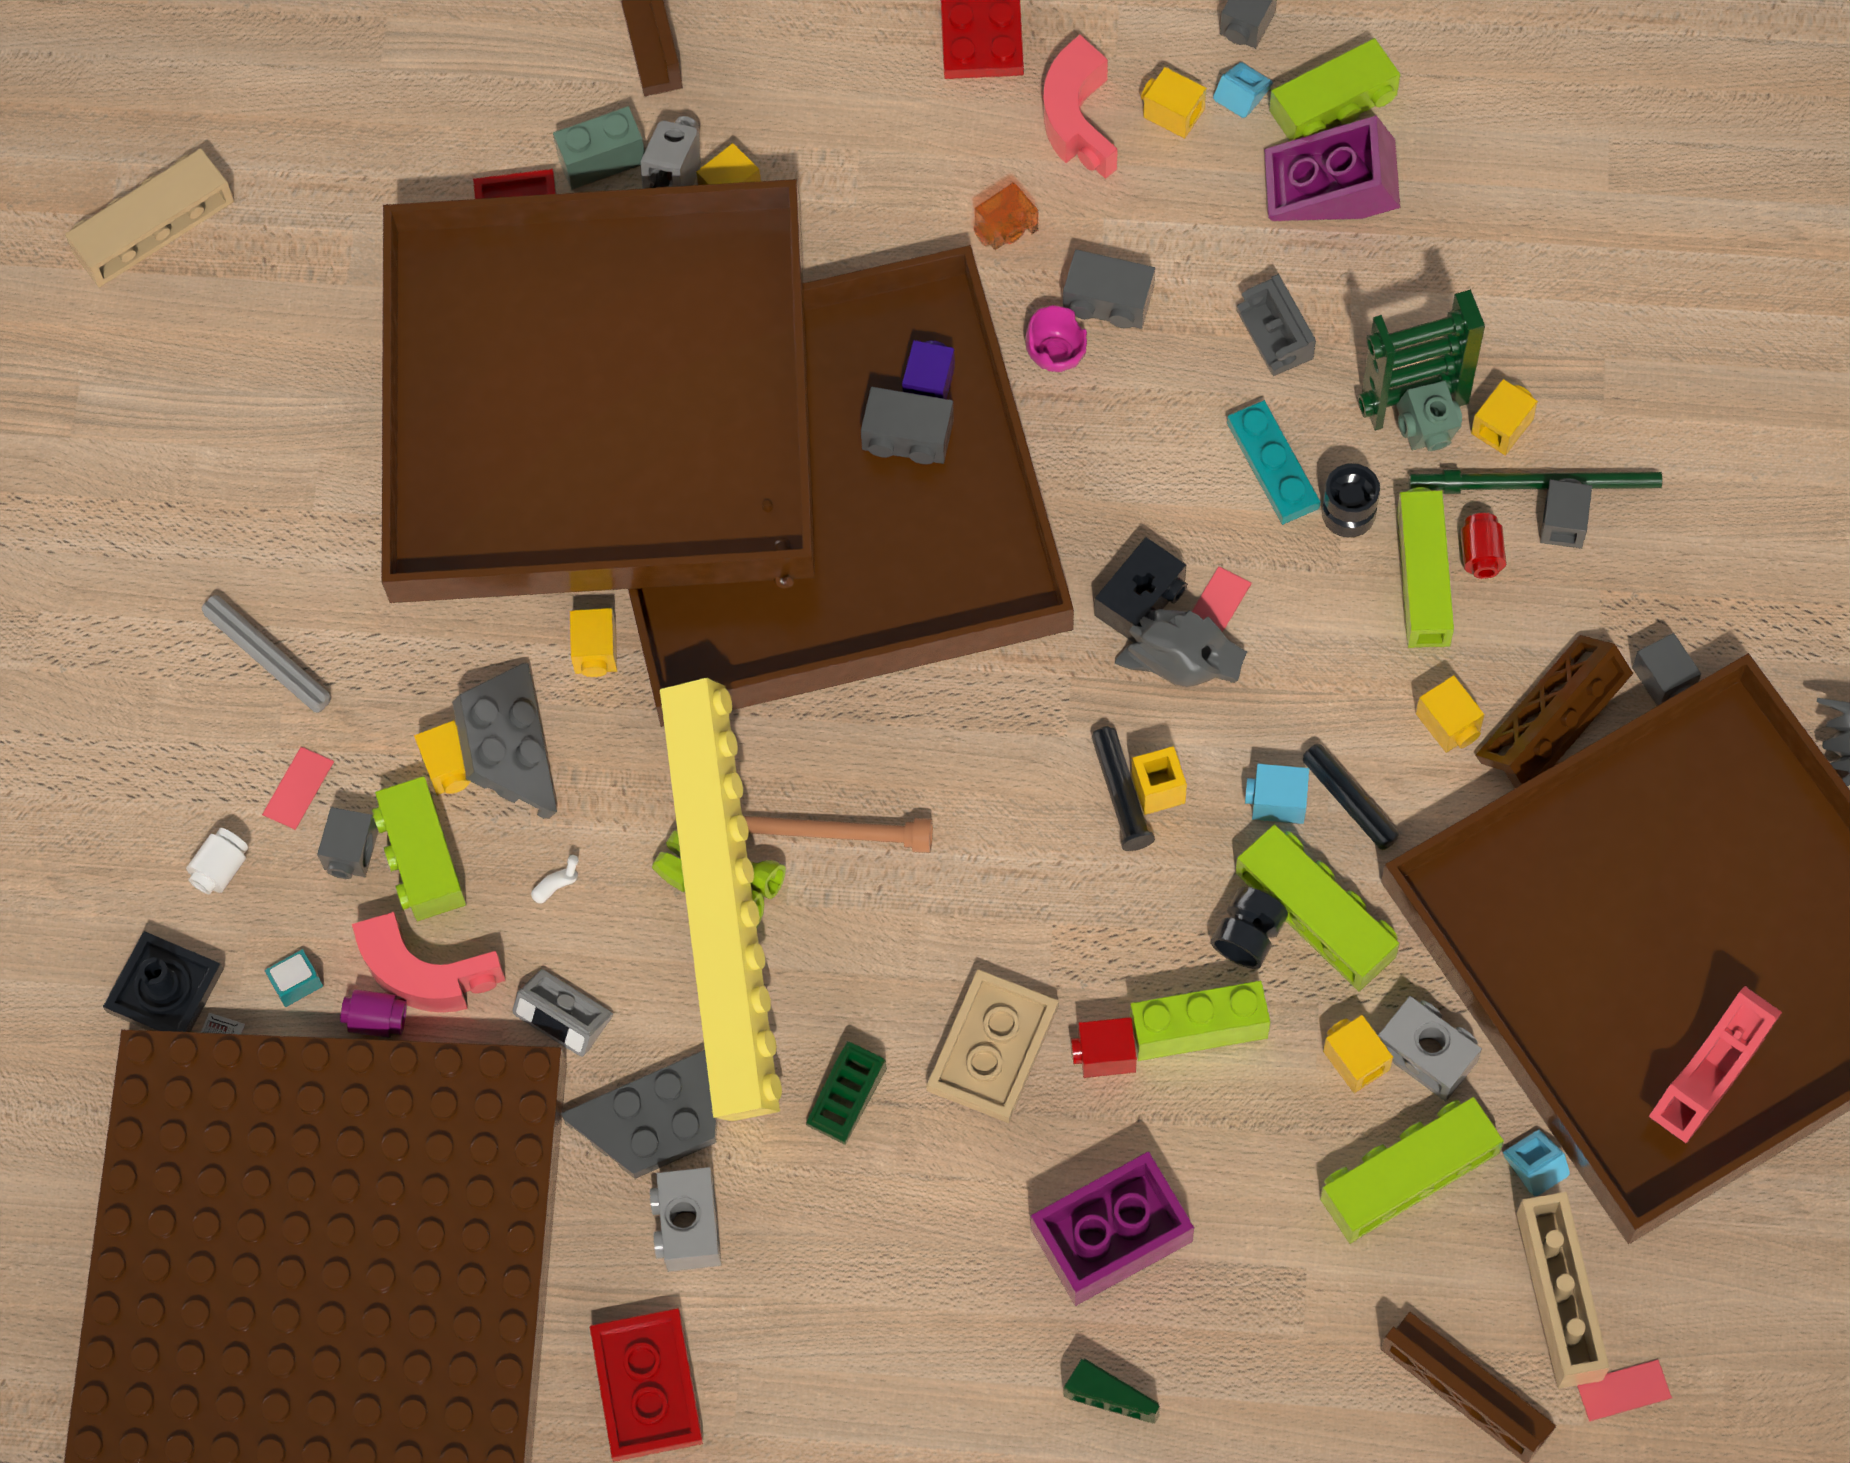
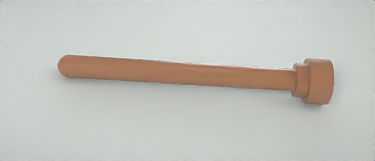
[744,816,933,853]

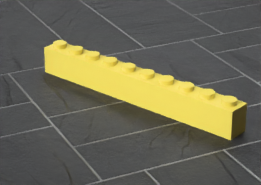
[660,678,782,1121]

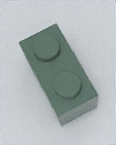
[553,106,645,190]

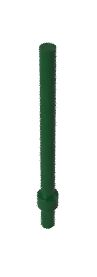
[1409,469,1663,494]

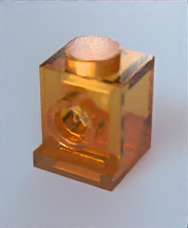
[973,182,1039,250]

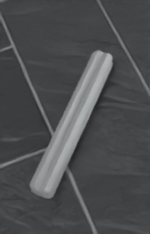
[201,595,331,713]

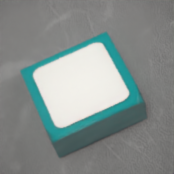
[264,949,324,1008]

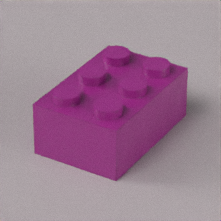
[1031,1151,1194,1306]

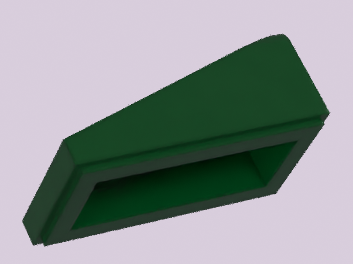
[806,1041,887,1145]
[1063,1358,1160,1424]

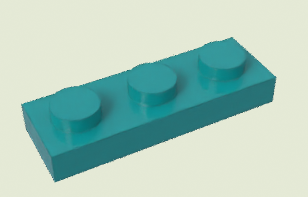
[1227,400,1320,525]

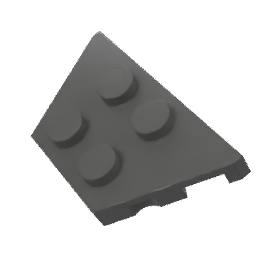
[452,663,557,819]
[561,1050,717,1179]

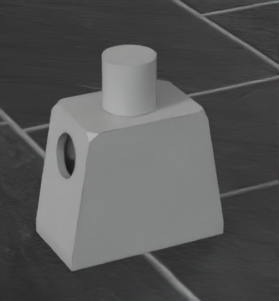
[641,116,701,189]

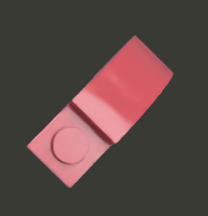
[1044,35,1118,179]
[352,912,506,1012]
[1649,986,1782,1143]

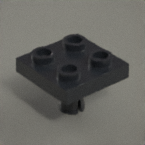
[103,931,224,1032]

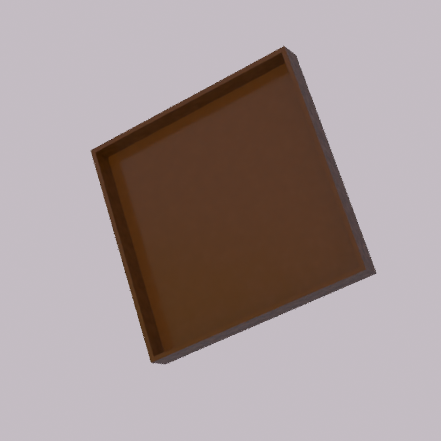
[381,179,815,603]
[628,245,1074,727]
[1381,653,1850,1245]
[64,1029,567,1463]

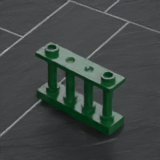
[1357,289,1485,431]

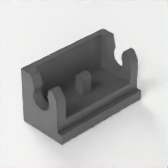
[1236,274,1316,376]

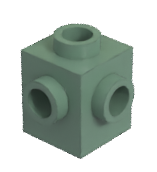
[1396,381,1462,451]

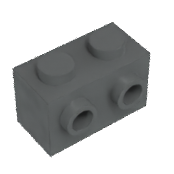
[1063,249,1155,329]
[861,387,954,464]

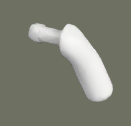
[531,855,578,904]

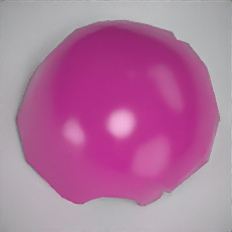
[1025,305,1087,372]

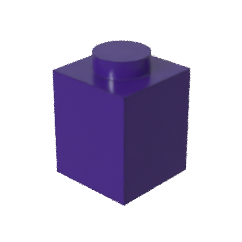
[902,341,955,399]

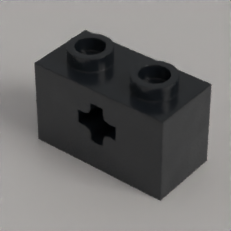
[1094,537,1188,643]

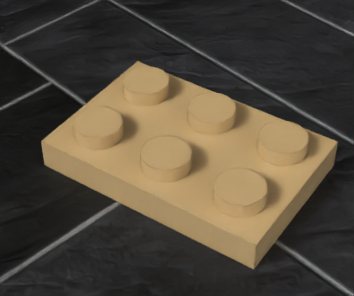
[926,969,1059,1123]

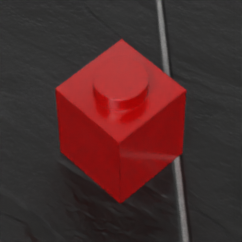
[1071,1017,1137,1078]

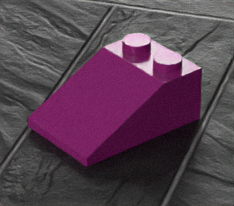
[1265,115,1400,221]

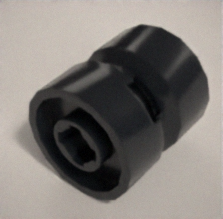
[1322,463,1380,538]
[1210,887,1288,969]

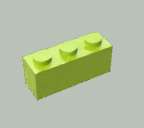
[1269,38,1400,141]
[372,776,466,922]
[1130,980,1270,1061]

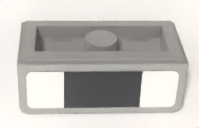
[512,969,613,1057]

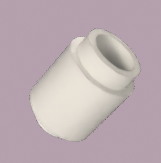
[186,828,248,895]

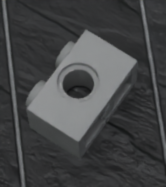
[1378,996,1482,1102]
[650,1167,722,1272]

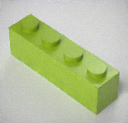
[1235,824,1400,992]
[1320,1097,1504,1244]

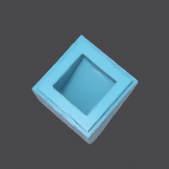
[1213,62,1273,118]
[1503,1129,1570,1197]

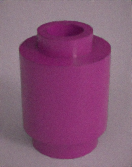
[340,989,407,1038]

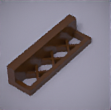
[620,0,683,97]
[1475,635,1633,788]
[1381,1312,1556,1463]

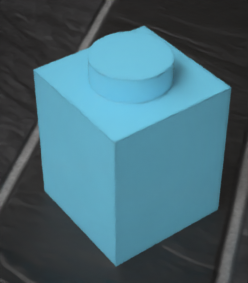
[1245,764,1309,824]

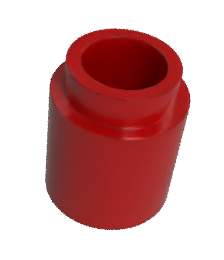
[1461,513,1507,579]

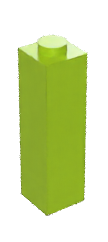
[1397,487,1454,648]

